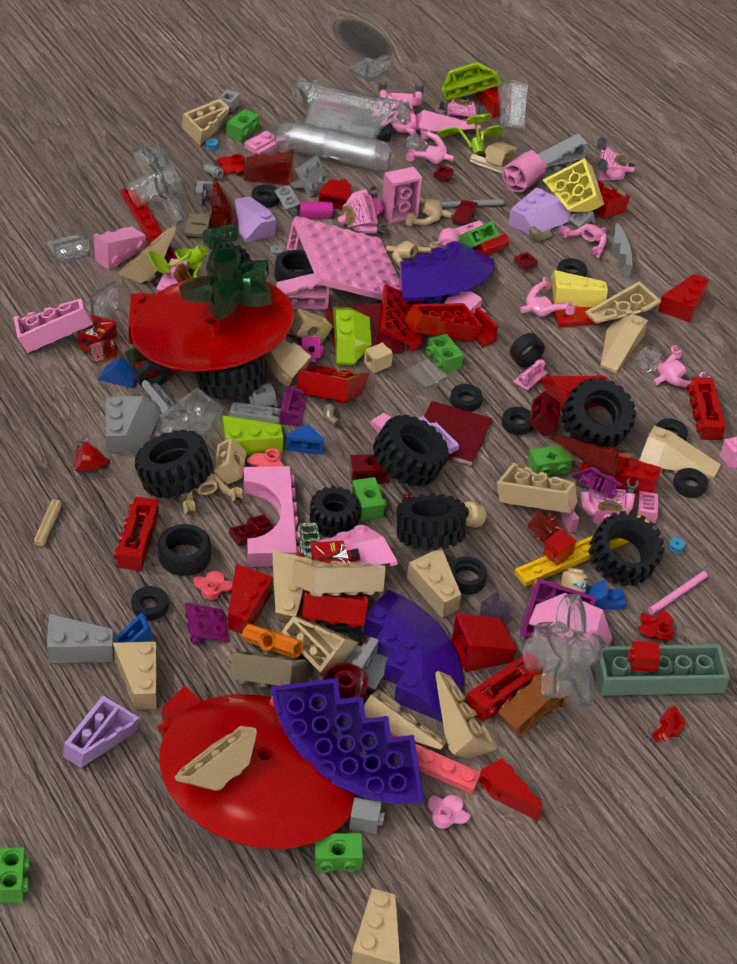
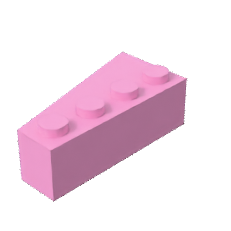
[14,299,93,353]

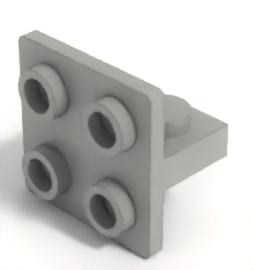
[291,156,329,197]
[343,637,388,692]

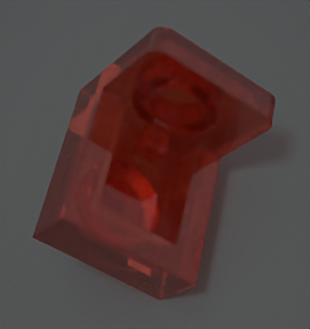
[87,338,118,363]

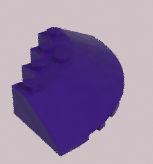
[399,241,495,301]
[363,590,463,722]
[271,678,424,804]

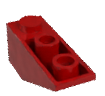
[478,758,543,821]

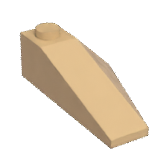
[435,671,498,759]

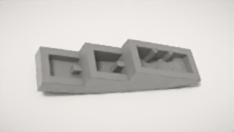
[611,223,632,278]

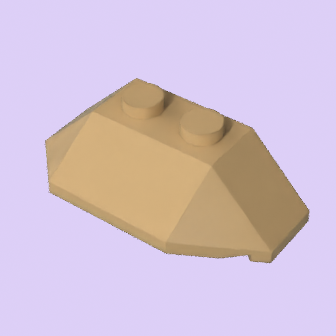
[175,726,257,791]

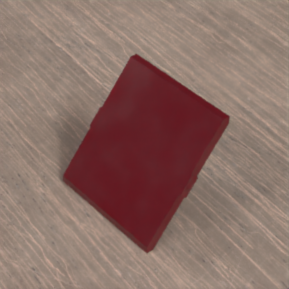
[325,302,405,358]
[424,401,492,466]

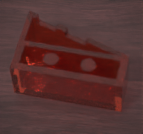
[244,149,294,186]

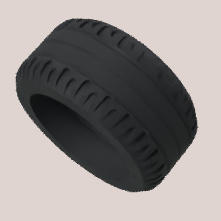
[275,250,314,282]
[158,524,211,576]

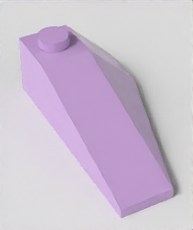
[235,196,276,243]

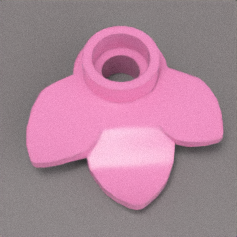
[428,795,471,829]

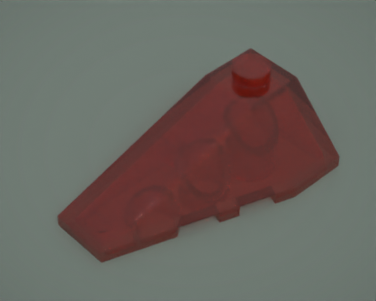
[211,179,235,231]
[549,434,632,477]

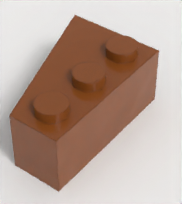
[498,670,567,738]

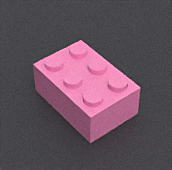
[382,167,422,223]

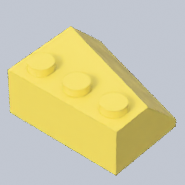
[543,158,604,212]
[551,270,608,307]

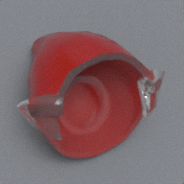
[70,437,110,477]

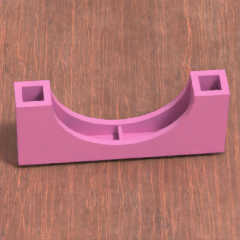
[243,466,300,567]

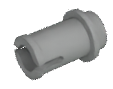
[203,162,223,179]

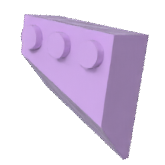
[508,187,572,235]

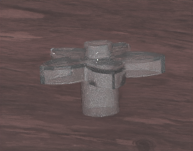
[127,143,188,225]
[523,594,606,706]

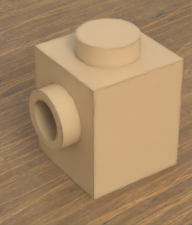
[364,343,393,373]

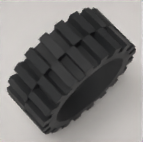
[396,493,466,550]
[589,511,665,586]

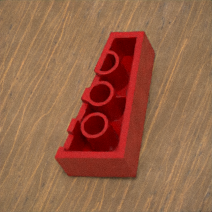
[404,303,482,342]
[576,446,662,494]

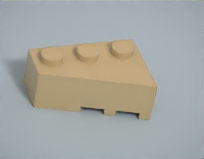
[182,99,229,146]
[407,547,461,618]
[281,616,358,673]

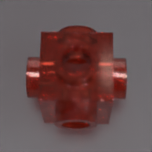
[527,511,562,542]

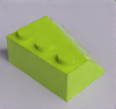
[221,415,283,456]

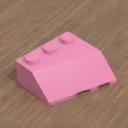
[319,525,398,566]

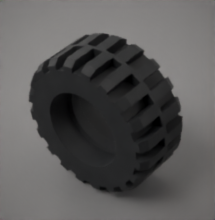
[196,356,267,400]
[561,378,636,450]
[373,415,449,486]
[134,429,213,498]

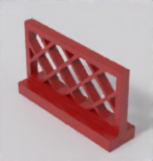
[380,284,424,352]

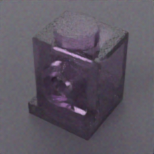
[480,592,513,625]

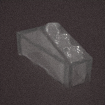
[498,80,527,130]

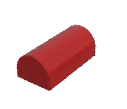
[473,234,509,256]

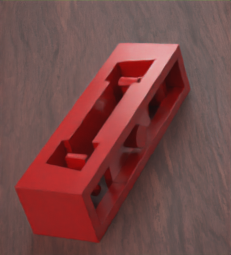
[687,377,726,440]
[114,496,159,571]
[466,652,547,722]

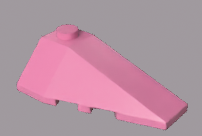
[416,110,481,134]

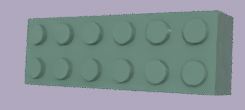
[593,644,730,696]

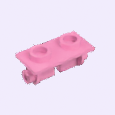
[513,360,548,391]

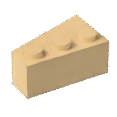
[272,550,312,622]
[113,642,157,710]
[351,888,400,964]

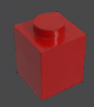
[543,529,576,565]
[627,641,661,672]

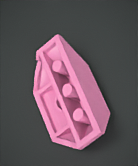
[528,593,612,653]

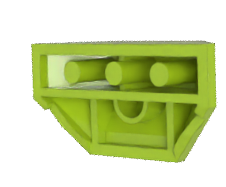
[441,62,502,101]
[333,307,372,365]

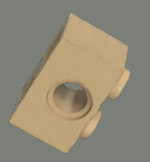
[485,142,517,166]
[290,309,333,344]
[213,437,247,485]

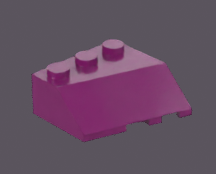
[520,578,596,637]

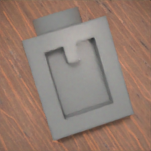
[196,181,214,206]
[568,211,595,228]

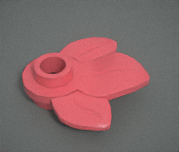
[247,448,284,467]
[194,571,233,600]

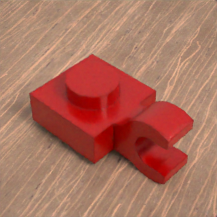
[651,706,686,742]

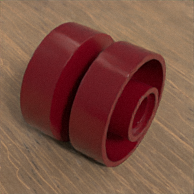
[322,663,368,704]

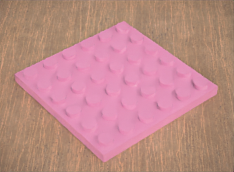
[293,216,409,305]

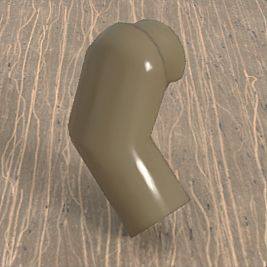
[529,226,552,242]
[323,403,341,428]

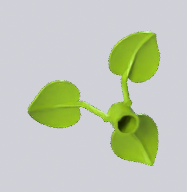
[436,113,504,155]
[147,245,208,279]

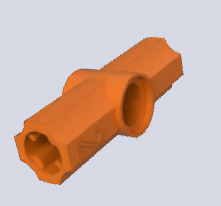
[242,624,304,658]

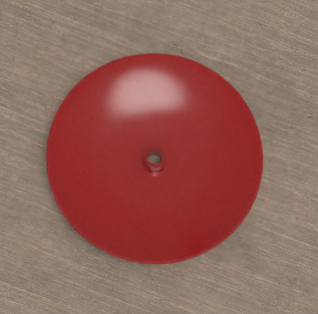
[131,274,294,372]
[159,694,359,849]

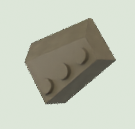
[230,651,313,687]

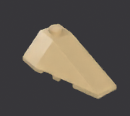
[118,225,176,283]
[585,281,661,324]
[600,314,648,374]
[263,338,311,387]
[639,426,721,478]
[364,689,446,750]

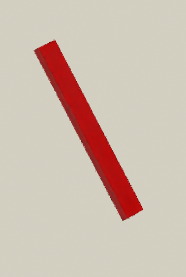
[120,187,178,264]

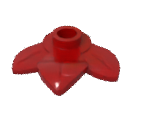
[216,154,245,174]
[637,610,674,641]

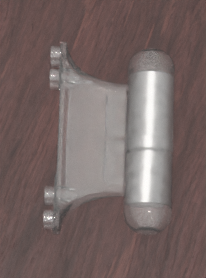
[274,77,410,172]

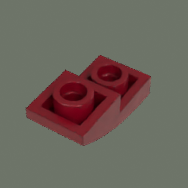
[452,200,478,226]
[228,514,275,546]

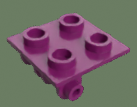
[571,467,622,498]
[185,602,229,645]

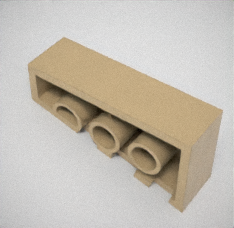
[497,463,578,513]
[291,560,386,596]

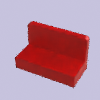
[474,307,498,347]

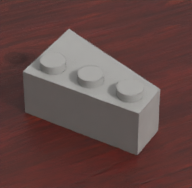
[538,133,588,178]
[47,614,114,663]

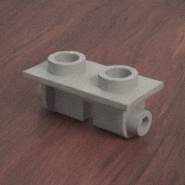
[275,185,301,215]

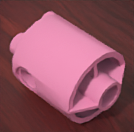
[502,150,547,193]

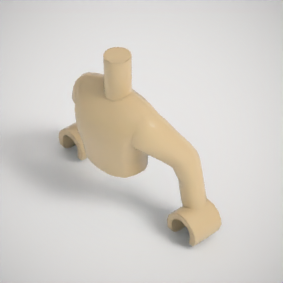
[405,197,452,226]
[386,241,439,267]
[183,473,243,514]

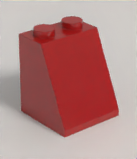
[451,613,516,672]

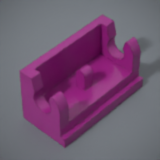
[280,386,306,427]

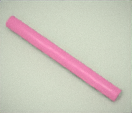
[648,571,708,615]

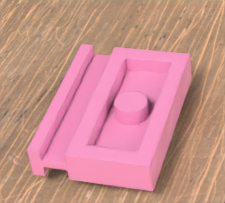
[244,131,282,157]

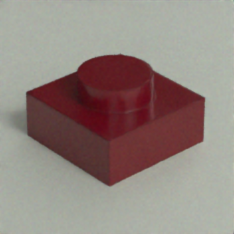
[434,165,454,182]
[514,252,538,271]

